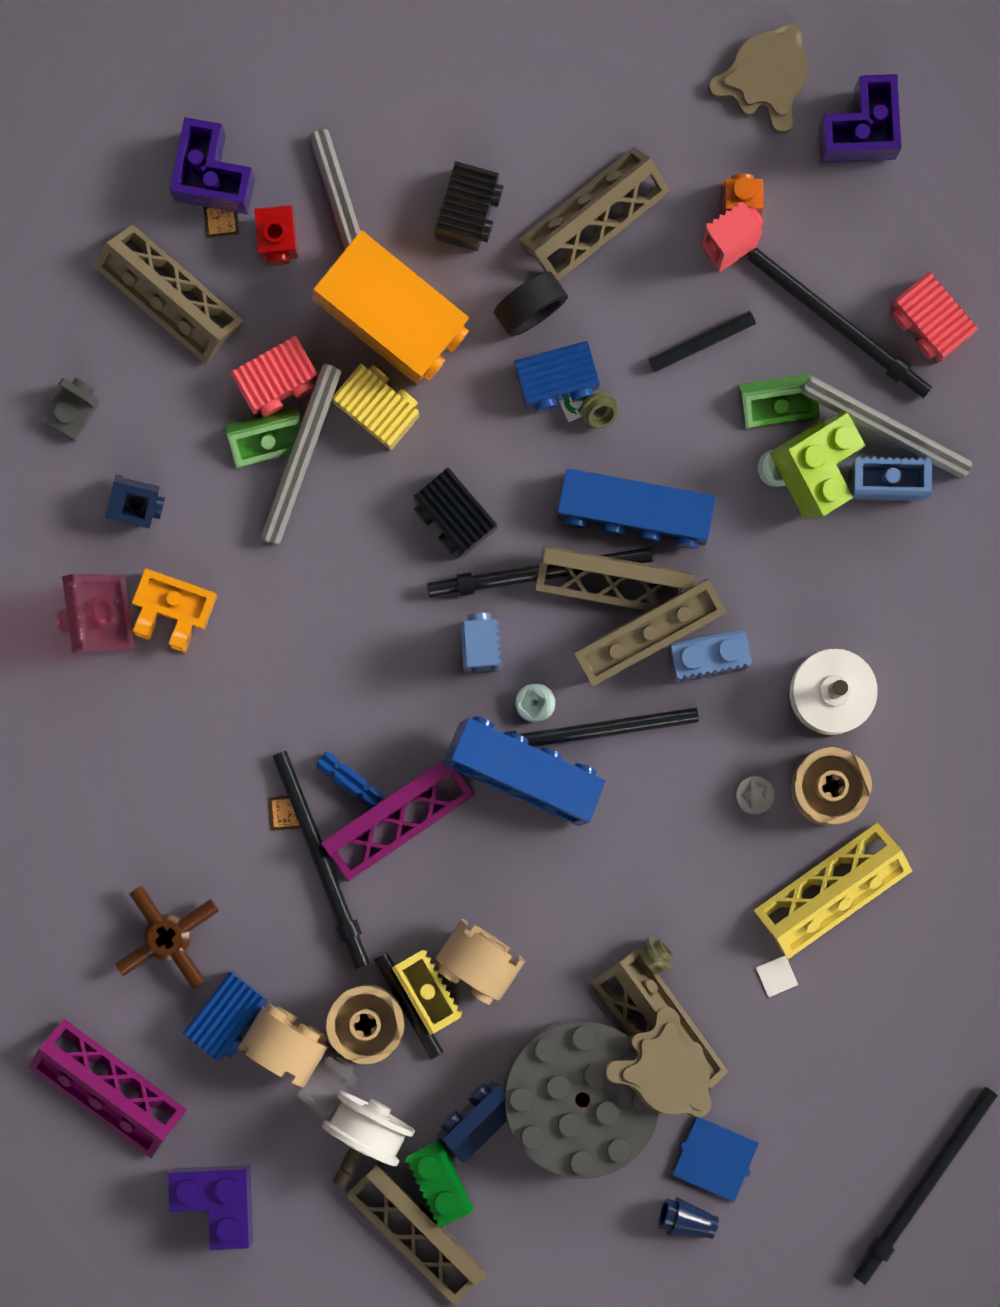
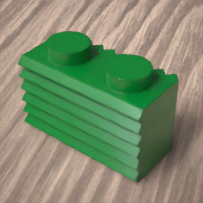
[405,1138,473,1228]

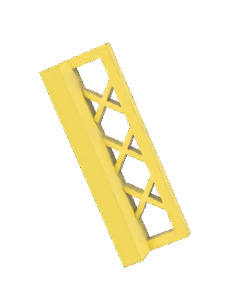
[754,822,912,959]

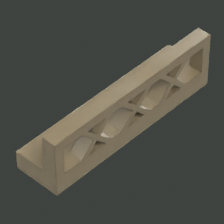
[518,147,671,281]
[94,224,244,364]
[534,545,695,611]
[574,578,727,687]
[591,947,729,1090]
[345,1162,487,1306]

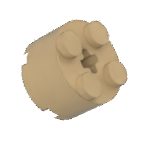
[790,747,872,826]
[436,919,526,1005]
[326,985,406,1064]
[238,1003,328,1088]

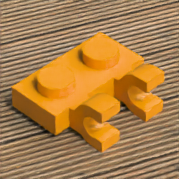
[132,568,217,653]

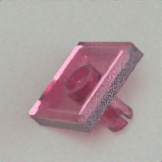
[57,574,135,652]

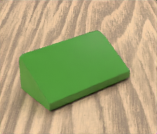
[739,374,820,429]
[226,406,302,468]

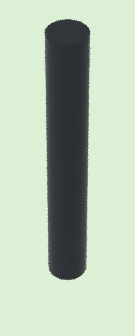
[648,311,756,373]
[374,952,444,1060]

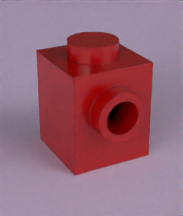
[254,205,298,266]

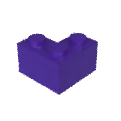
[819,74,902,163]
[170,117,255,215]
[168,1165,253,1250]

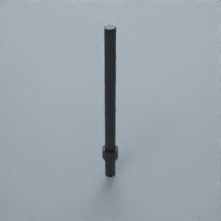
[747,248,933,399]
[427,547,653,598]
[504,707,699,747]
[273,751,370,969]
[853,1087,998,1285]

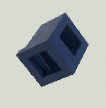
[105,474,165,529]

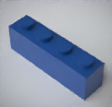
[557,468,716,549]
[442,716,606,826]

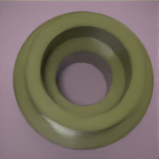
[580,392,617,429]
[639,937,673,974]

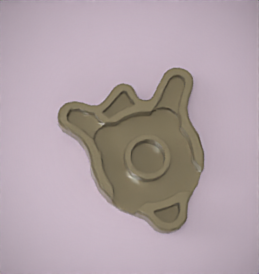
[708,24,809,134]
[603,1007,712,1117]

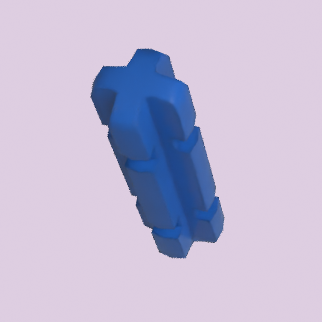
[316,752,384,809]

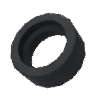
[493,271,568,337]

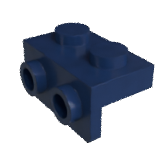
[437,1081,507,1162]

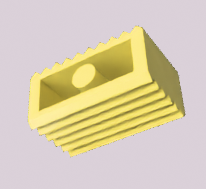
[332,364,420,450]
[392,949,463,1035]

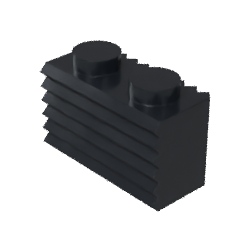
[435,161,504,251]
[413,467,498,557]

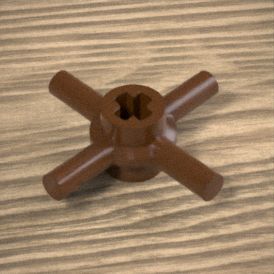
[115,886,219,989]

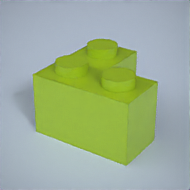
[769,413,865,519]

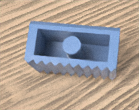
[849,456,932,501]
[460,613,502,673]
[668,629,752,683]

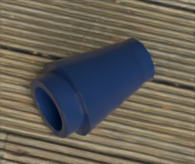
[658,1197,719,1239]

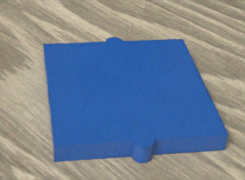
[672,1117,759,1202]

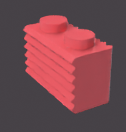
[701,202,764,272]
[891,272,978,363]
[230,336,319,417]

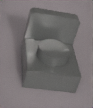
[41,378,99,441]

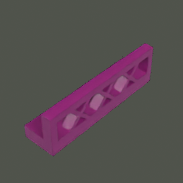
[321,760,475,881]
[28,1019,187,1159]

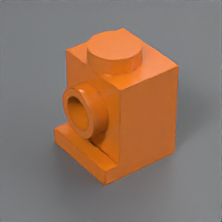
[722,174,764,216]

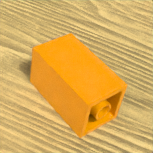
[312,230,469,385]

